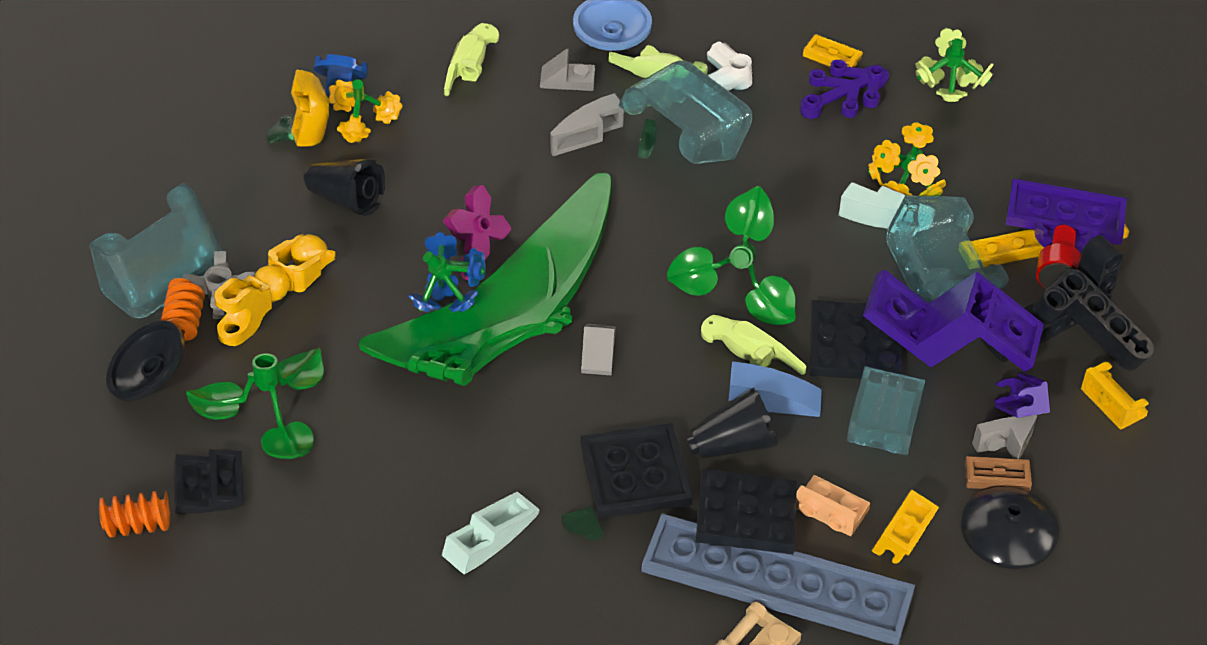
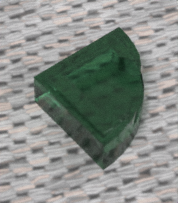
[267,115,295,143]
[638,119,657,159]
[561,507,602,540]

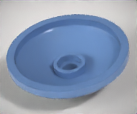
[573,0,652,51]

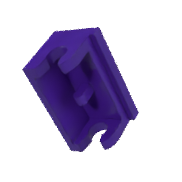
[994,372,1050,418]

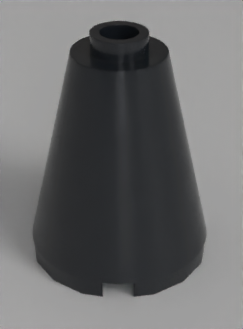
[304,159,386,216]
[686,387,778,459]

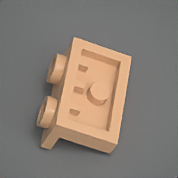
[796,475,870,536]

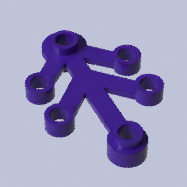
[800,59,889,119]

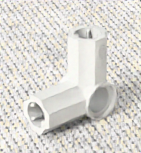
[701,41,752,99]

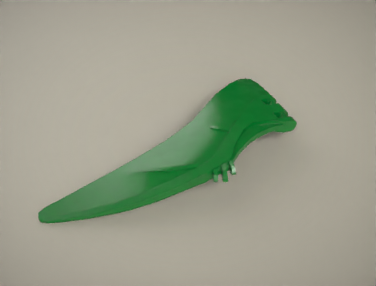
[359,173,611,386]

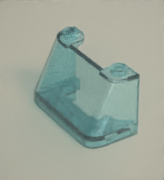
[619,61,753,164]
[89,182,222,318]
[886,195,1009,303]

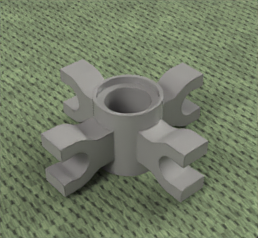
[183,251,255,319]

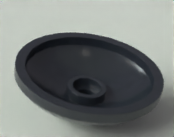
[106,321,184,401]
[961,486,1059,569]

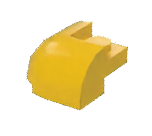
[291,69,329,146]

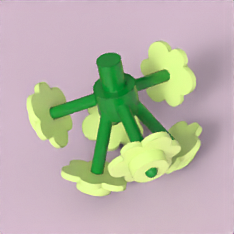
[915,28,994,103]

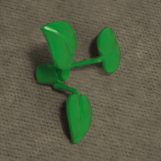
[667,185,796,325]
[186,348,324,459]

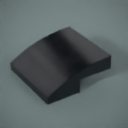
[174,449,244,514]

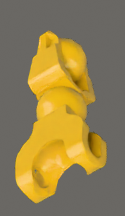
[214,234,336,346]

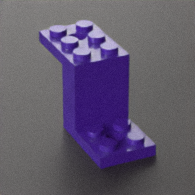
[863,269,1044,372]

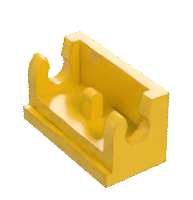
[1081,362,1149,430]
[872,490,939,564]

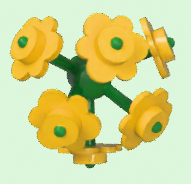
[868,122,946,201]

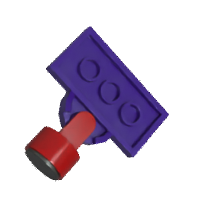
[1005,179,1127,289]

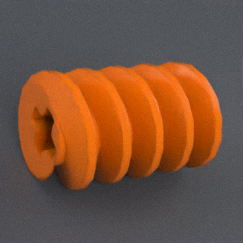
[160,278,205,341]
[99,491,171,538]

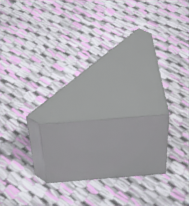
[581,324,616,375]

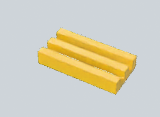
[803,34,862,68]

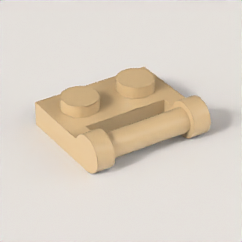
[716,601,801,645]

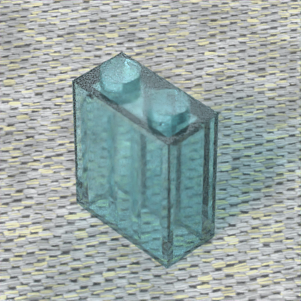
[847,367,925,455]

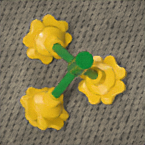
[328,79,402,143]

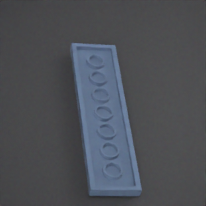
[641,514,915,645]

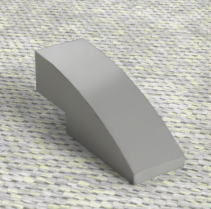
[550,93,624,156]

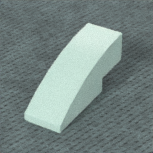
[839,182,934,231]
[442,492,540,574]

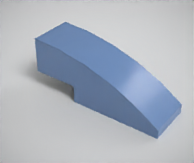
[728,361,822,417]

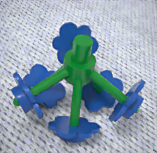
[408,232,486,313]

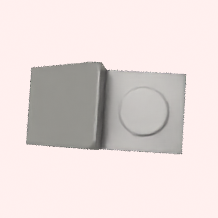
[540,49,595,91]
[972,415,1037,459]

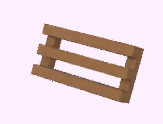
[965,456,1032,492]

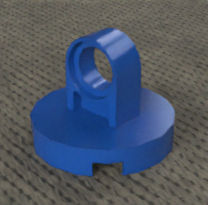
[313,54,368,98]

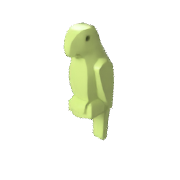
[444,23,499,96]
[609,45,707,86]
[701,315,806,375]

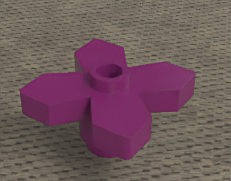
[443,185,511,259]

